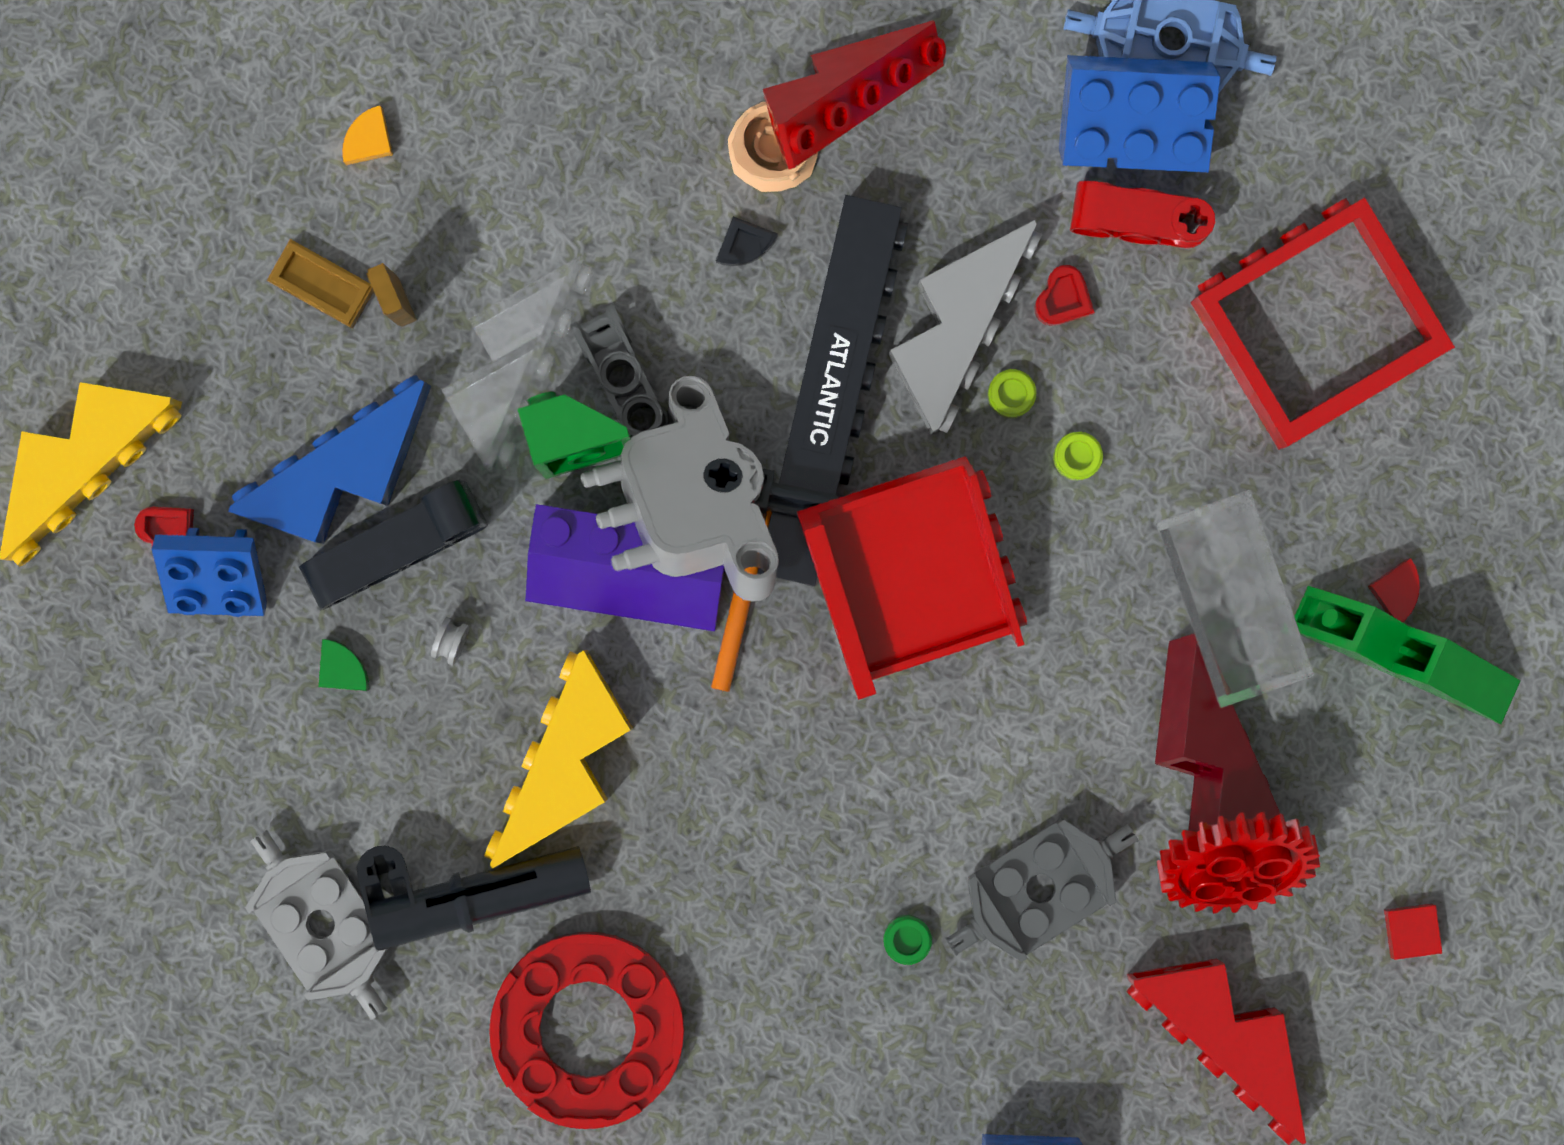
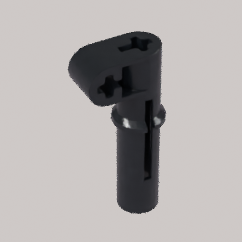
[357,845,591,951]

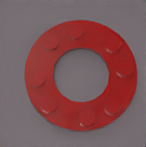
[489,932,684,1129]

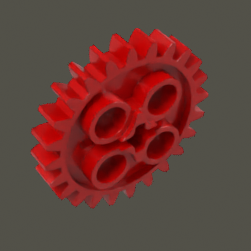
[1157,812,1320,914]

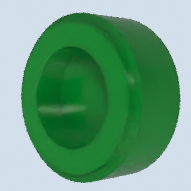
[883,915,932,965]

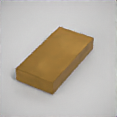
[267,239,374,329]
[366,263,417,327]

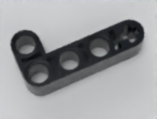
[299,480,488,610]

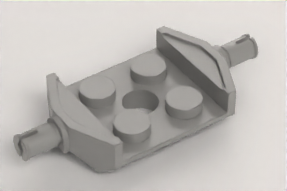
[245,830,389,1021]

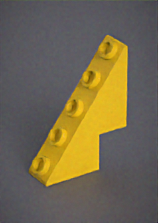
[0,382,182,567]
[484,650,633,869]

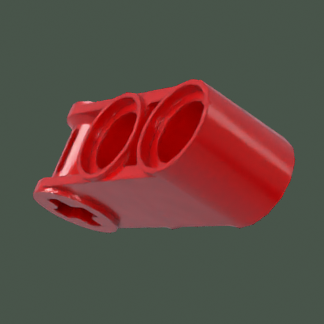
[1070,181,1215,248]

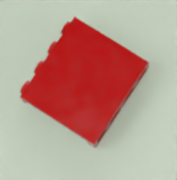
[797,456,1027,700]

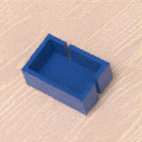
[1059,55,1220,173]

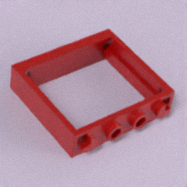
[1190,197,1455,450]

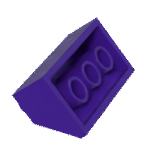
[525,504,725,632]

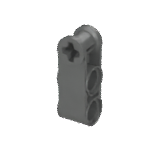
[570,304,666,436]

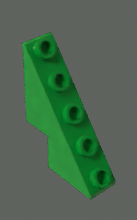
[1289,586,1521,724]

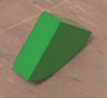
[318,639,369,691]

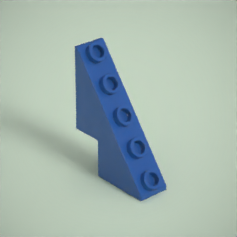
[228,375,431,544]

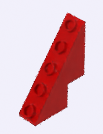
[763,20,946,170]
[1126,958,1307,1145]

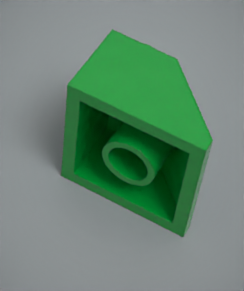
[517,392,632,479]

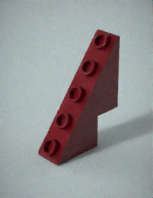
[1155,632,1286,832]

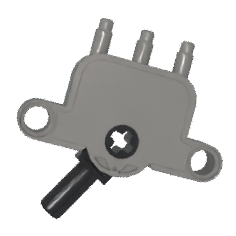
[581,376,837,602]

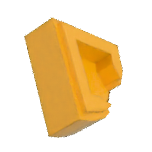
[342,105,393,165]

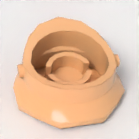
[728,102,818,192]

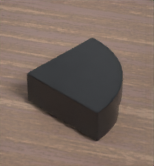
[716,216,778,266]

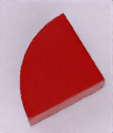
[1368,558,1420,622]

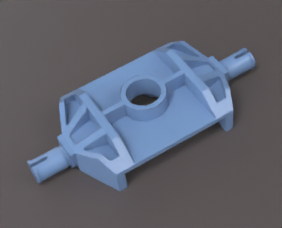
[1063,0,1276,94]

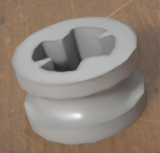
[431,617,469,665]

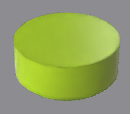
[987,369,1037,418]
[1053,432,1103,480]

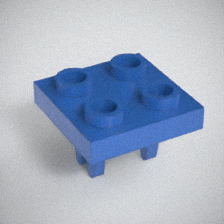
[152,528,267,617]

